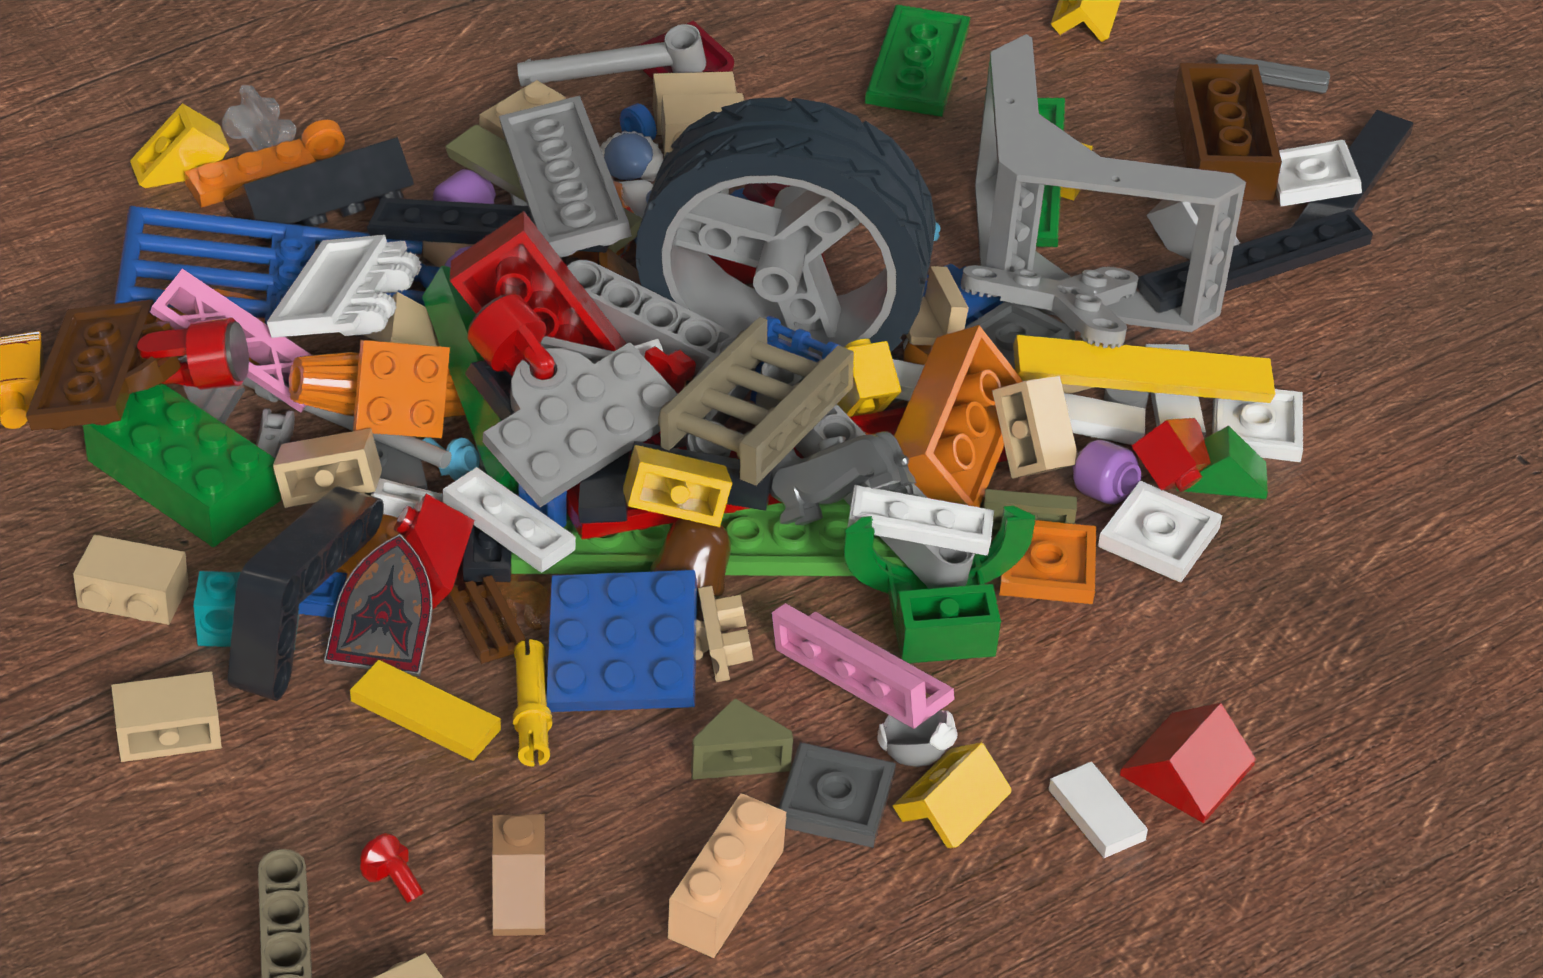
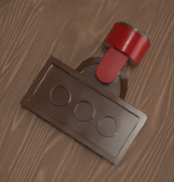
[26,299,249,431]

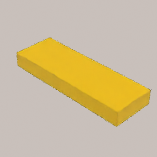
[350,660,501,761]

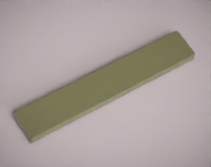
[445,124,642,253]

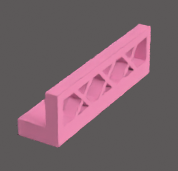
[150,269,311,413]
[772,603,954,729]

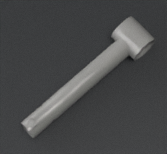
[517,24,706,86]

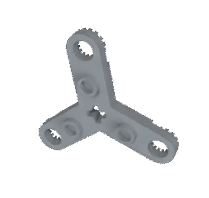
[961,265,1138,348]

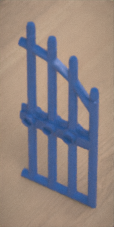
[114,206,440,325]

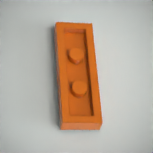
[184,139,316,208]

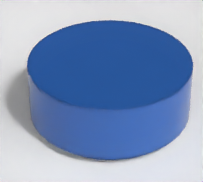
[620,103,657,140]

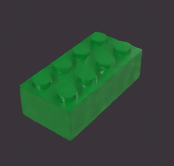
[83,383,281,548]

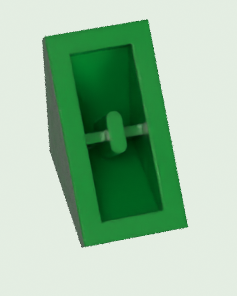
[1177,425,1268,499]

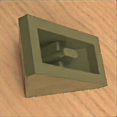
[691,698,793,780]

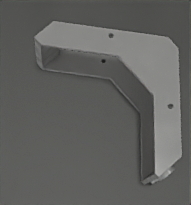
[975,34,1246,332]

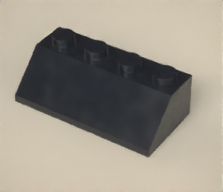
[223,137,414,242]

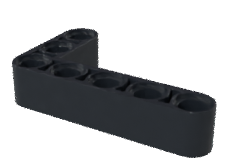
[228,486,384,701]

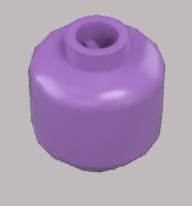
[433,169,496,204]
[1073,440,1141,505]

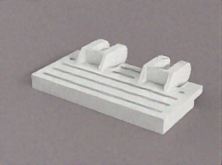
[267,235,422,338]

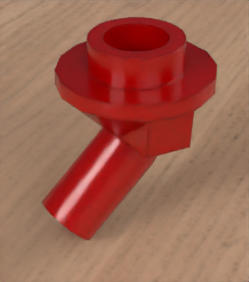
[360,833,424,903]

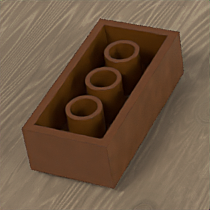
[1173,63,1282,201]

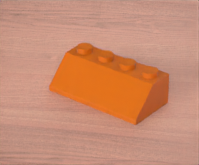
[894,325,1023,507]

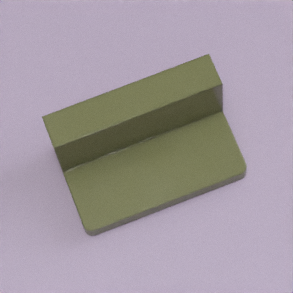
[981,489,1077,536]

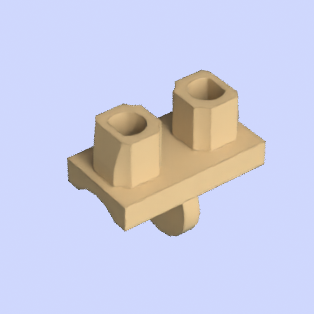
[696,586,753,683]

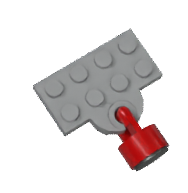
[467,294,678,507]

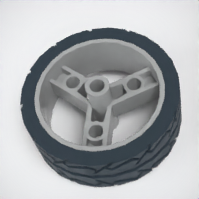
[636,97,936,356]

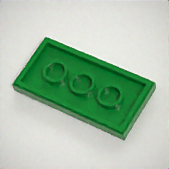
[865,4,971,117]

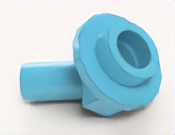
[423,437,480,481]

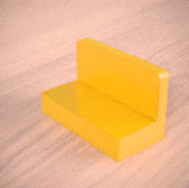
[1051,0,1121,42]
[893,742,1011,848]

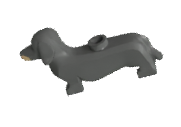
[770,432,916,526]

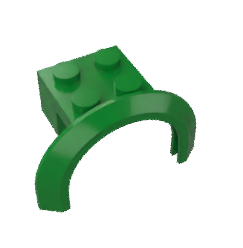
[844,506,1035,663]

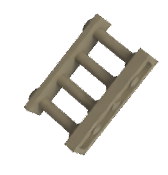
[658,317,854,486]

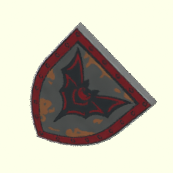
[324,534,433,676]

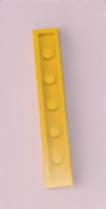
[1013,335,1276,403]

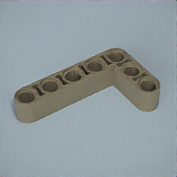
[258,849,312,978]

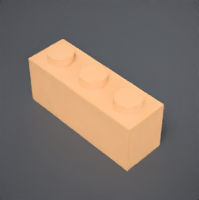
[668,793,787,958]

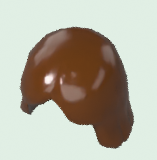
[650,518,731,596]

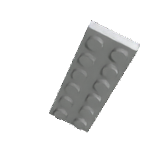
[499,96,632,257]

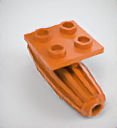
[289,340,465,438]

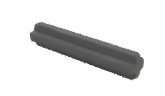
[1215,54,1330,94]

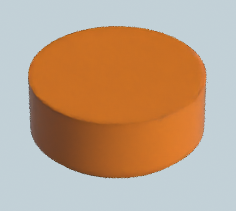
[301,120,345,160]

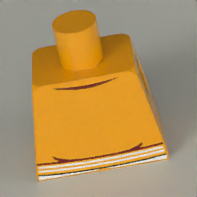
[0,331,45,429]

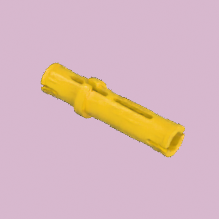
[513,639,552,767]

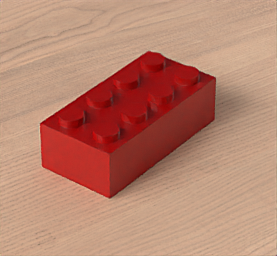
[450,211,627,351]

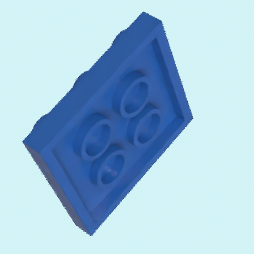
[546,570,697,712]

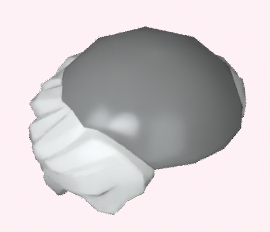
[877,710,958,767]

